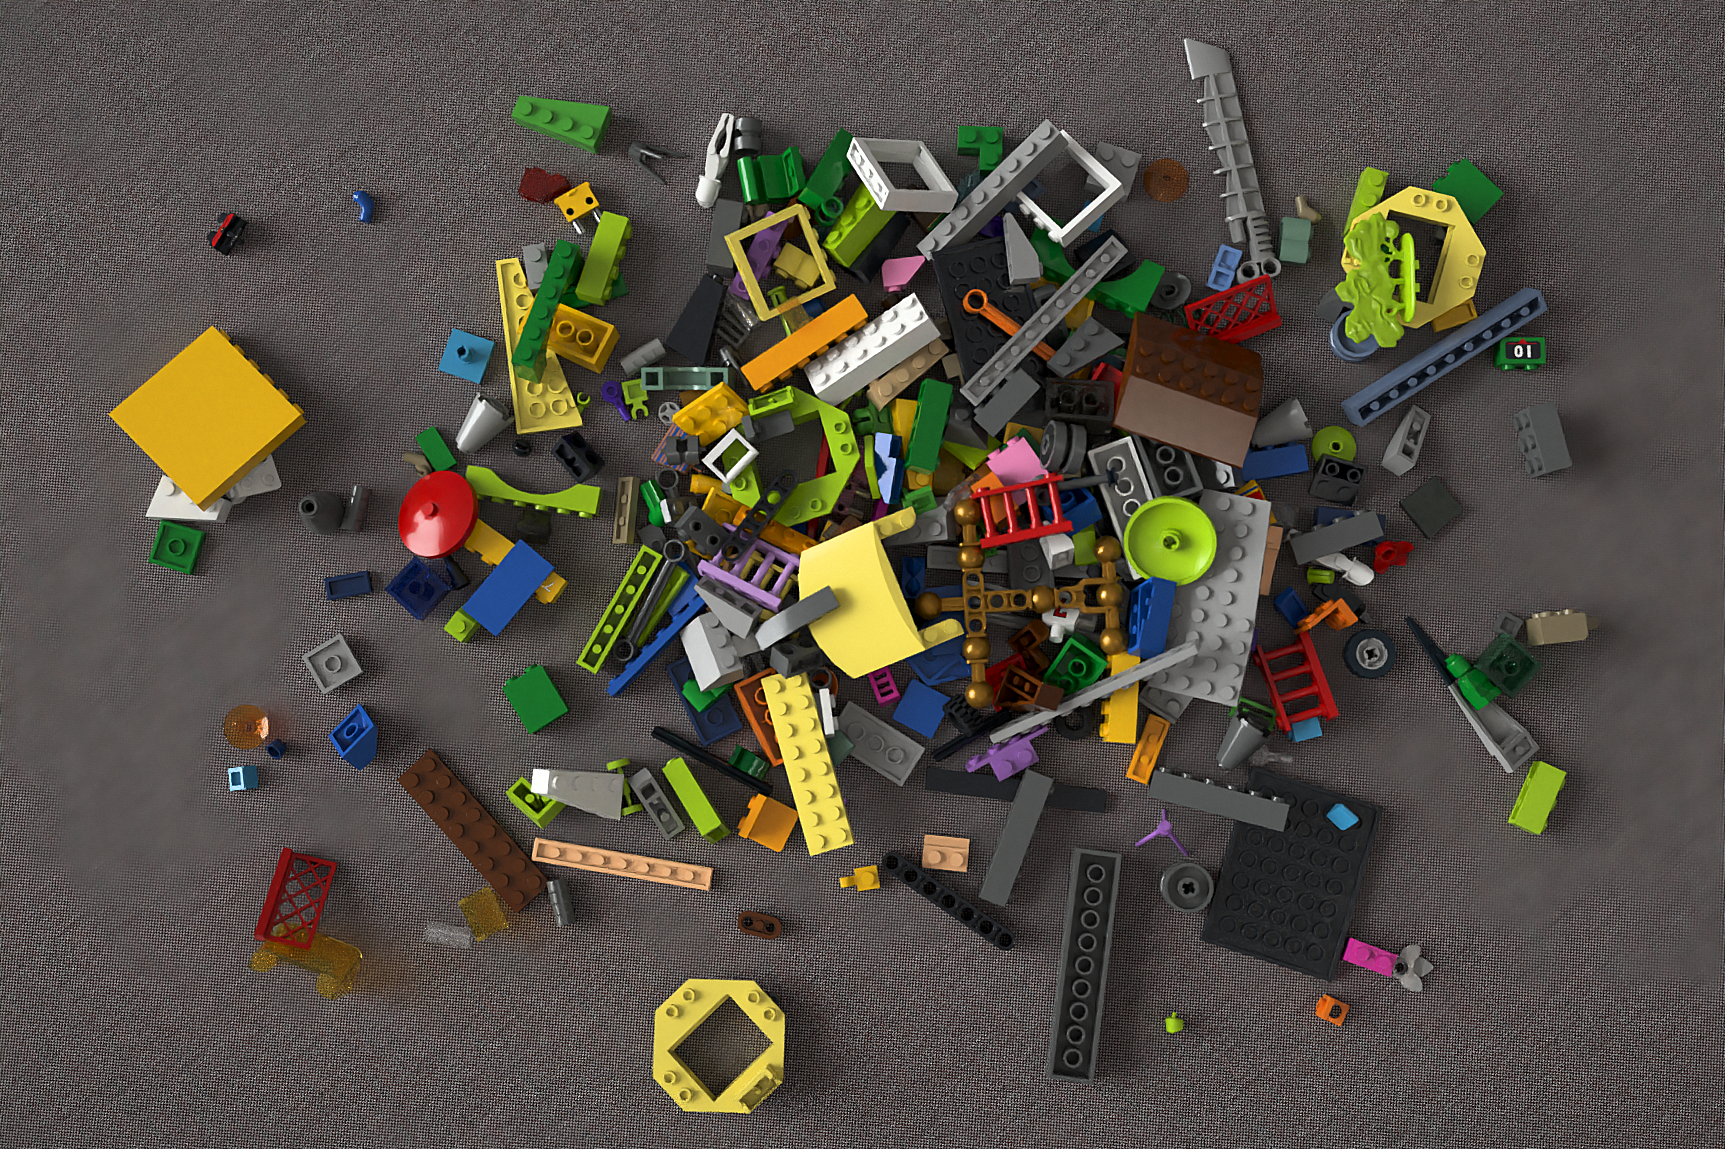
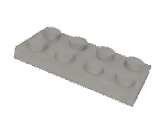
[837,700,925,787]

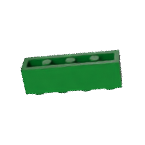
[903,378,954,475]

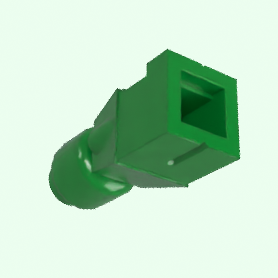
[1445,652,1501,711]

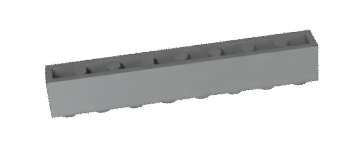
[916,119,1069,263]

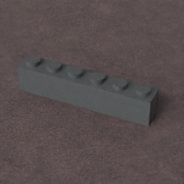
[978,767,1055,907]
[1148,767,1290,832]

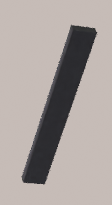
[925,767,1107,813]

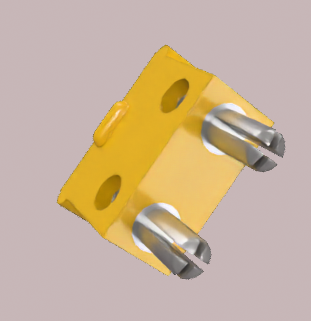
[554,182,602,235]

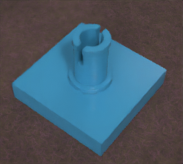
[438,328,496,385]

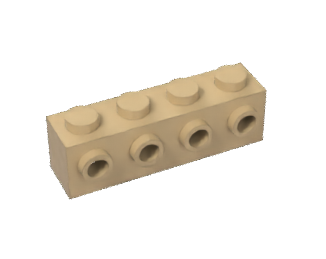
[865,337,950,412]

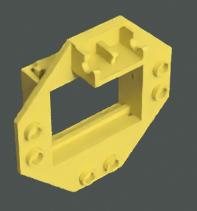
[1341,186,1486,329]
[653,978,785,1114]

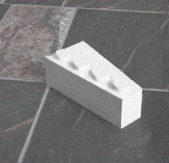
[531,769,624,820]

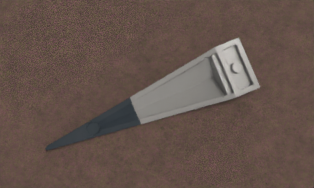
[1405,617,1539,773]

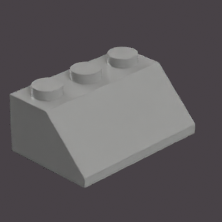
[883,496,956,548]
[679,611,745,693]

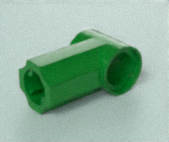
[639,479,666,527]

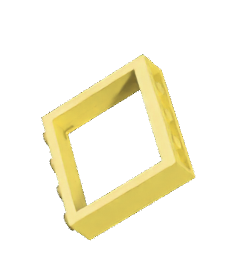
[724,204,836,321]

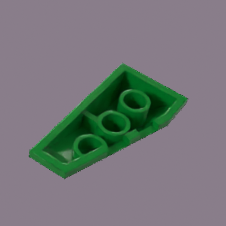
[1029,630,1109,712]

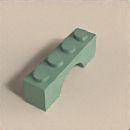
[641,367,735,390]

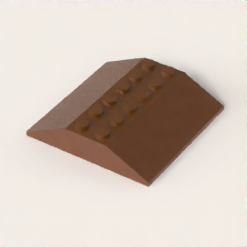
[1113,311,1264,469]

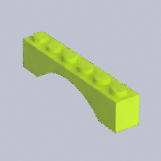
[466,465,603,519]

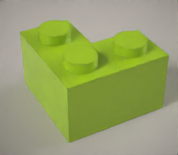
[506,777,566,830]

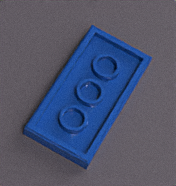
[462,539,556,637]

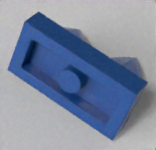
[901,556,925,602]

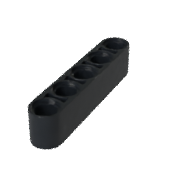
[721,469,799,564]

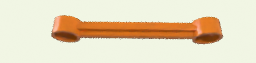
[963,289,1077,380]

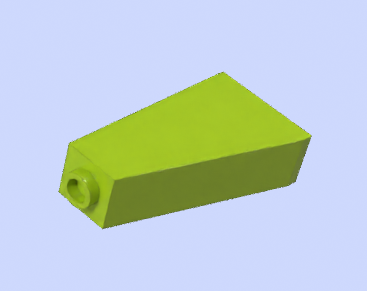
[662,757,731,845]

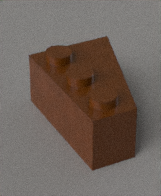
[993,663,1064,712]

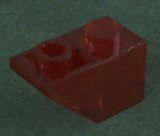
[518,167,571,205]

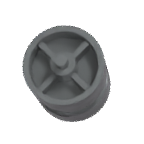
[661,435,706,466]

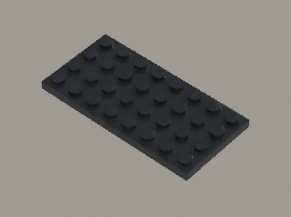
[930,235,1063,426]

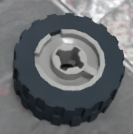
[1343,629,1397,679]

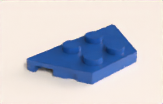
[904,613,972,686]

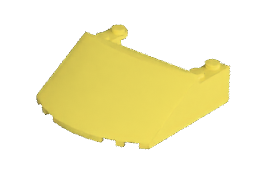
[798,506,964,679]

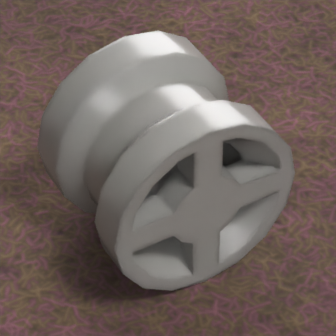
[659,402,681,426]

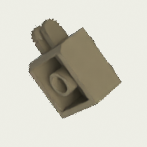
[1525,609,1600,646]

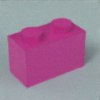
[1340,937,1398,977]

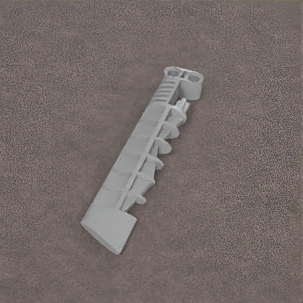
[1184,39,1281,285]

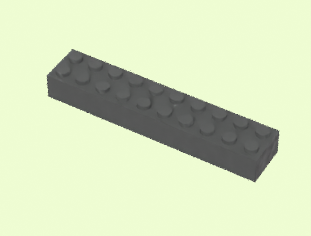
[1045,846,1122,1085]

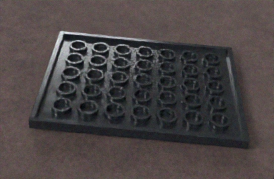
[1199,766,1383,982]

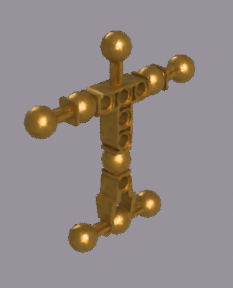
[914,498,1128,709]

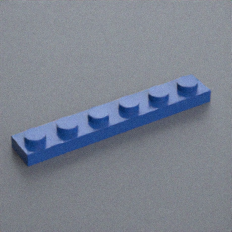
[606,595,708,697]

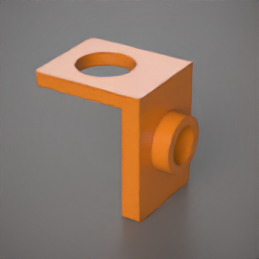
[1315,994,1350,1026]

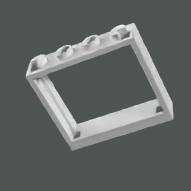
[1011,130,1125,248]
[847,137,959,213]

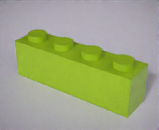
[575,211,633,306]

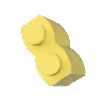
[773,242,821,291]

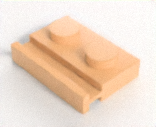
[921,834,970,872]

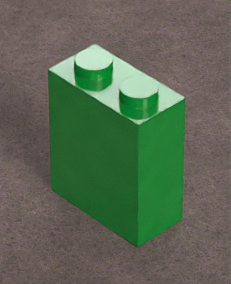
[1432,158,1504,226]
[502,663,572,734]

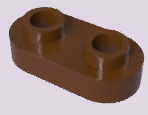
[737,910,782,940]

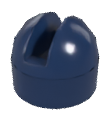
[266,739,287,759]

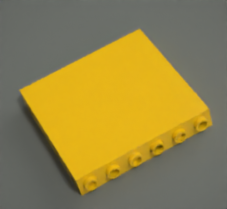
[108,326,306,512]

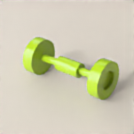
[606,758,643,816]

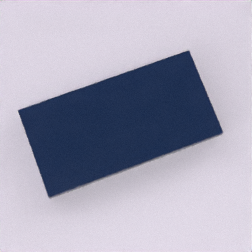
[665,656,744,747]

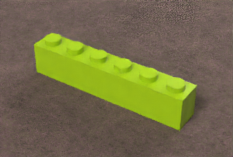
[576,545,665,674]

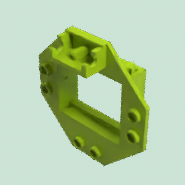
[721,385,861,527]

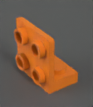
[1294,598,1359,635]

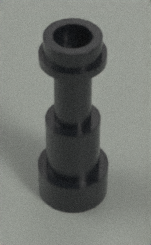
[443,554,471,591]

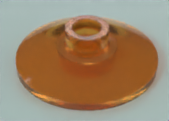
[1144,159,1188,202]
[223,705,269,750]

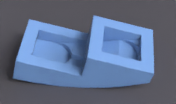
[1206,244,1243,291]

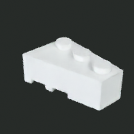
[145,475,233,523]

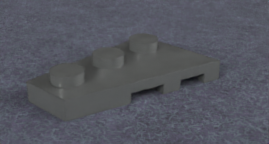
[1047,316,1125,380]

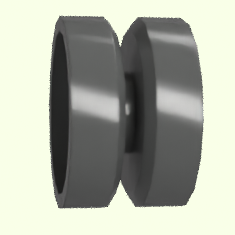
[1039,420,1087,475]
[1159,861,1213,913]

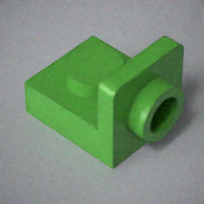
[901,485,938,515]

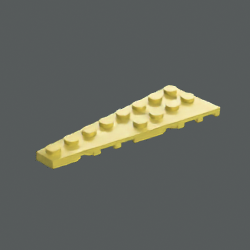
[496,258,584,435]

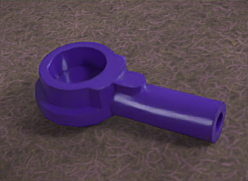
[601,381,633,422]

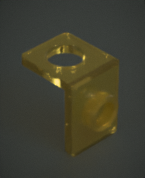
[777,296,814,333]

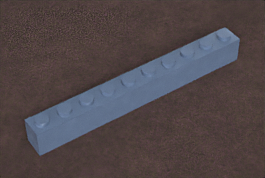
[1340,287,1548,427]

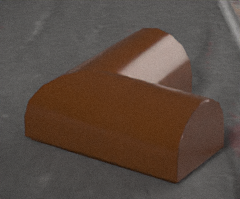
[1007,619,1052,674]

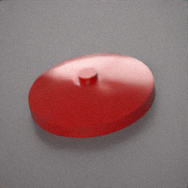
[398,471,479,559]

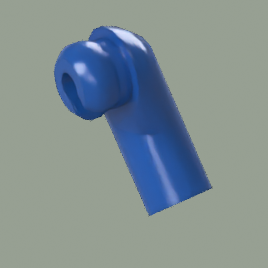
[353,190,374,223]

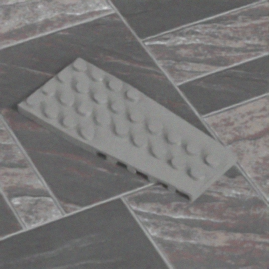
[1147,489,1272,707]

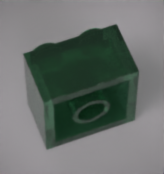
[1472,632,1543,699]

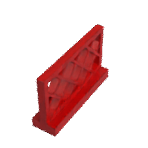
[1184,274,1282,344]
[254,847,337,951]

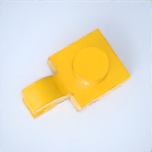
[839,865,880,891]

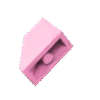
[881,256,925,294]

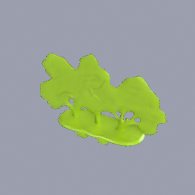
[1334,212,1420,347]

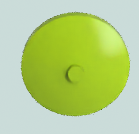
[1124,496,1217,586]

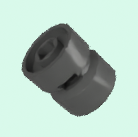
[734,118,762,156]

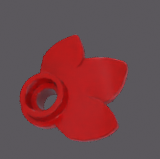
[1373,541,1415,575]

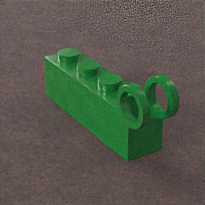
[797,127,855,227]

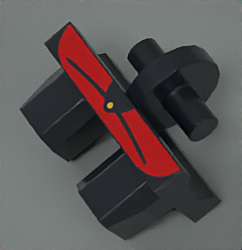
[206,212,247,256]

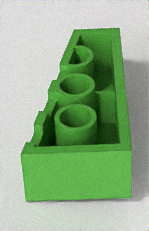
[511,95,613,155]

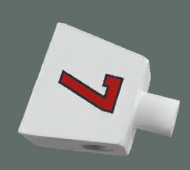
[1042,592,1086,643]

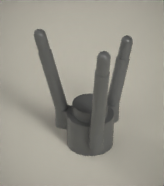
[628,140,686,185]
[716,345,748,385]

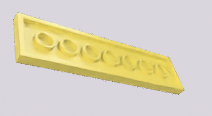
[761,666,855,856]

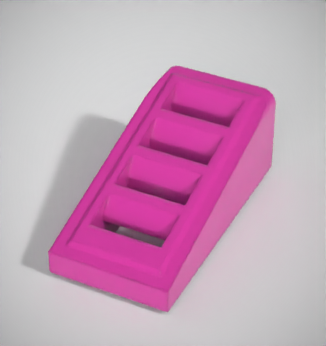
[867,665,902,707]

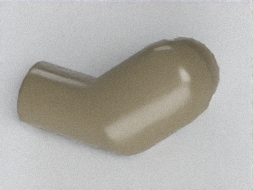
[1295,196,1321,224]
[403,451,432,478]

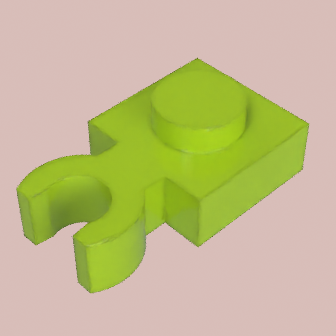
[621,378,648,419]

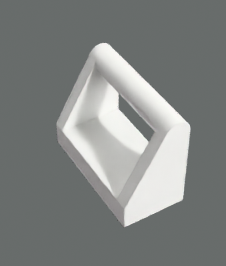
[702,428,759,485]
[1040,521,1075,570]

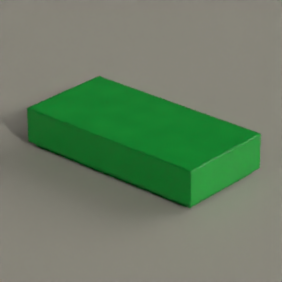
[415,425,458,471]

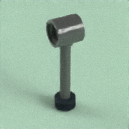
[1032,467,1119,506]

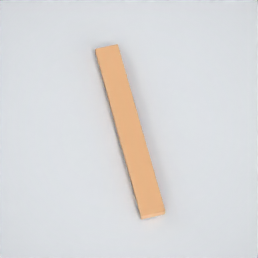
[531,837,714,891]

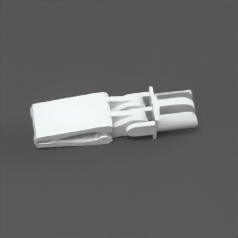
[696,113,735,208]
[1282,529,1374,586]

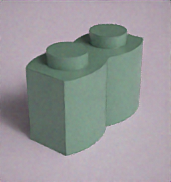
[1276,217,1314,267]

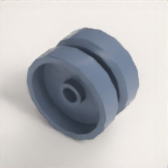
[1329,310,1380,363]

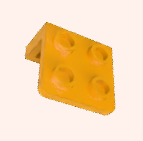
[737,793,799,852]

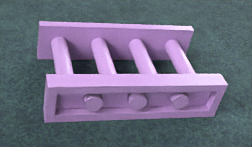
[698,522,800,614]

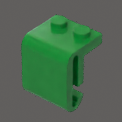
[737,146,807,206]

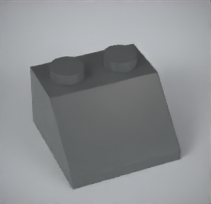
[943,390,989,450]

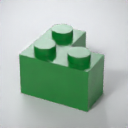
[957,126,1003,177]

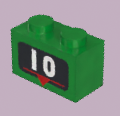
[1493,337,1546,371]

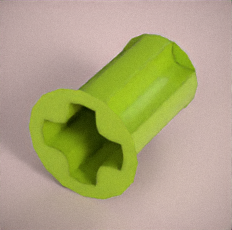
[1307,567,1335,584]

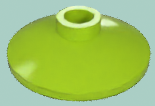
[1311,426,1356,462]

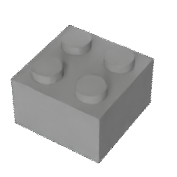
[1083,141,1142,203]

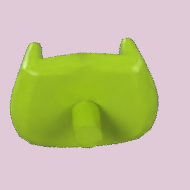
[1165,1012,1184,1034]

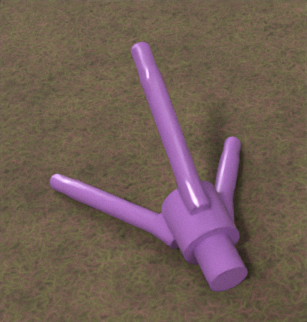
[1135,809,1188,856]

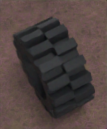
[942,694,984,737]

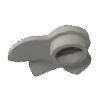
[1391,945,1433,991]

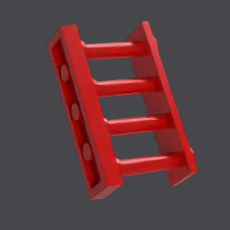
[971,472,1074,550]
[1252,631,1339,735]

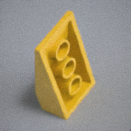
[516,294,620,374]

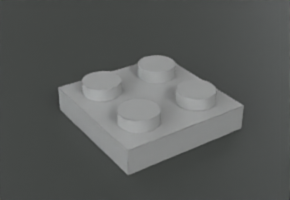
[301,633,365,695]

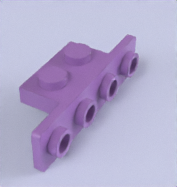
[729,211,788,300]
[965,723,1049,781]

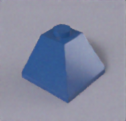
[328,703,377,771]

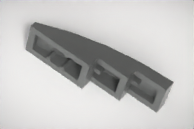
[752,585,840,651]

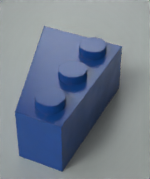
[1128,576,1177,659]

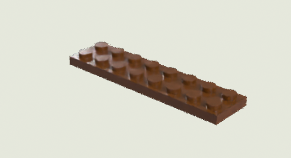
[397,749,550,914]

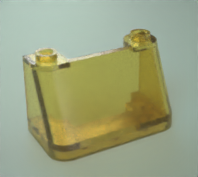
[248,922,362,1000]

